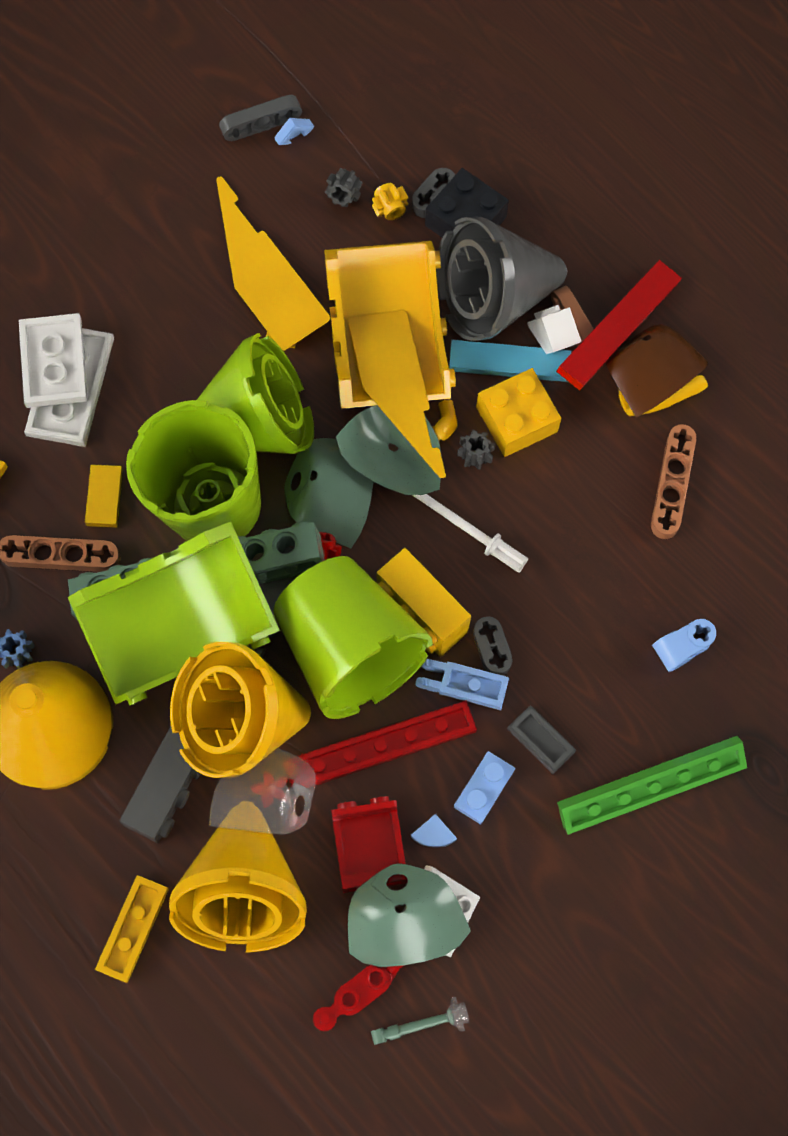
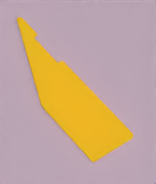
[216,176,330,351]

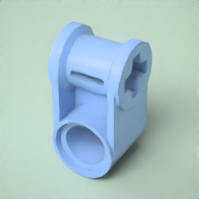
[652,619,716,672]

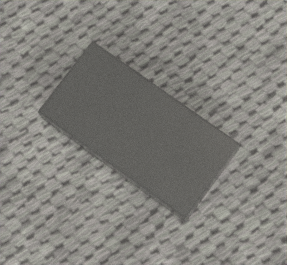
[507,705,576,774]

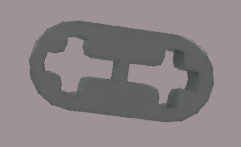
[412,168,455,218]
[473,616,513,676]

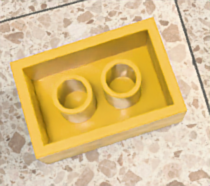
[376,548,471,658]

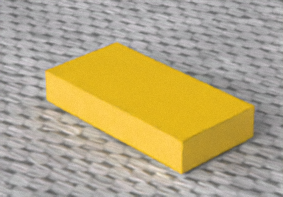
[85,465,123,528]

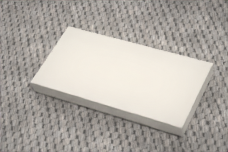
[24,328,114,447]

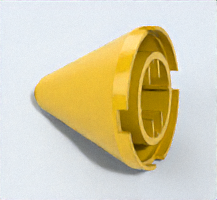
[170,642,311,778]
[0,661,113,790]
[169,803,307,952]

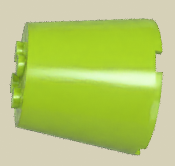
[126,400,261,541]
[273,556,433,719]

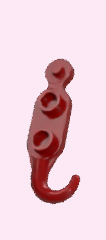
[313,965,403,1031]

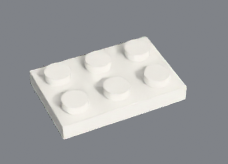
[19,313,88,408]

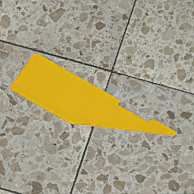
[348,310,446,478]

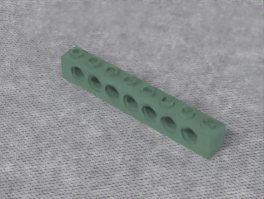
[68,522,325,621]

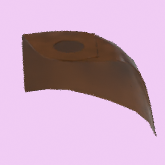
[606,324,708,418]

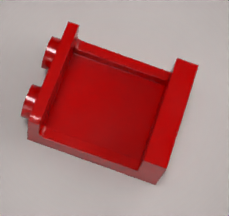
[331,796,408,893]

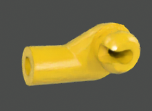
[432,400,458,441]

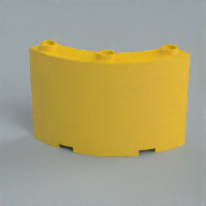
[324,241,456,409]

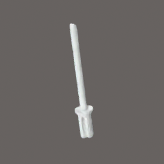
[412,494,528,572]

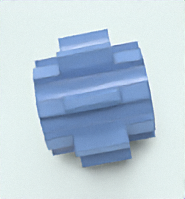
[0,629,35,669]

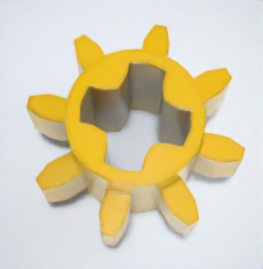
[372,183,409,220]

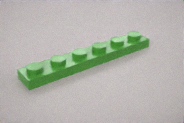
[557,736,747,835]

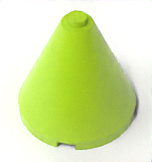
[197,333,314,454]

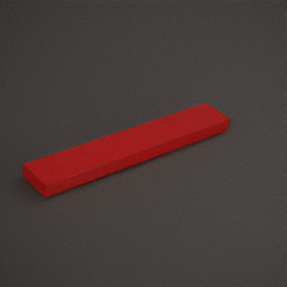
[556,260,682,391]
[283,700,477,793]

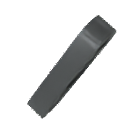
[219,95,302,141]

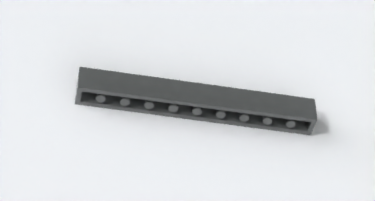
[119,547,299,843]

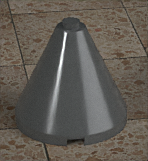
[436,217,567,341]

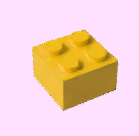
[476,368,562,457]

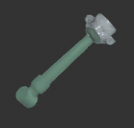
[371,997,470,1045]

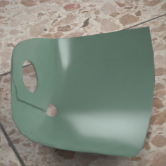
[336,405,442,495]
[284,438,373,549]
[348,864,471,967]

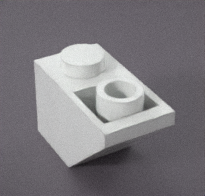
[527,305,581,354]

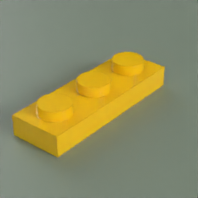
[95,875,169,984]

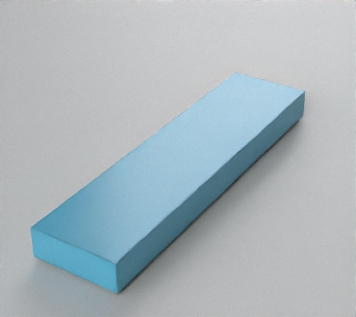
[449,340,571,382]

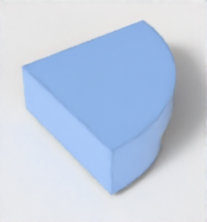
[274,118,314,145]
[411,814,457,847]

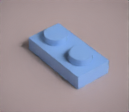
[453,751,515,824]

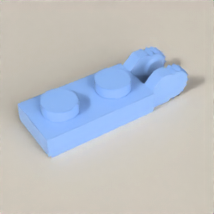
[415,659,509,710]

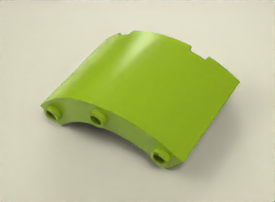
[68,521,280,706]

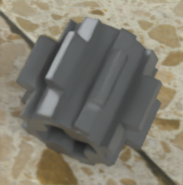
[325,168,363,207]
[457,429,496,470]

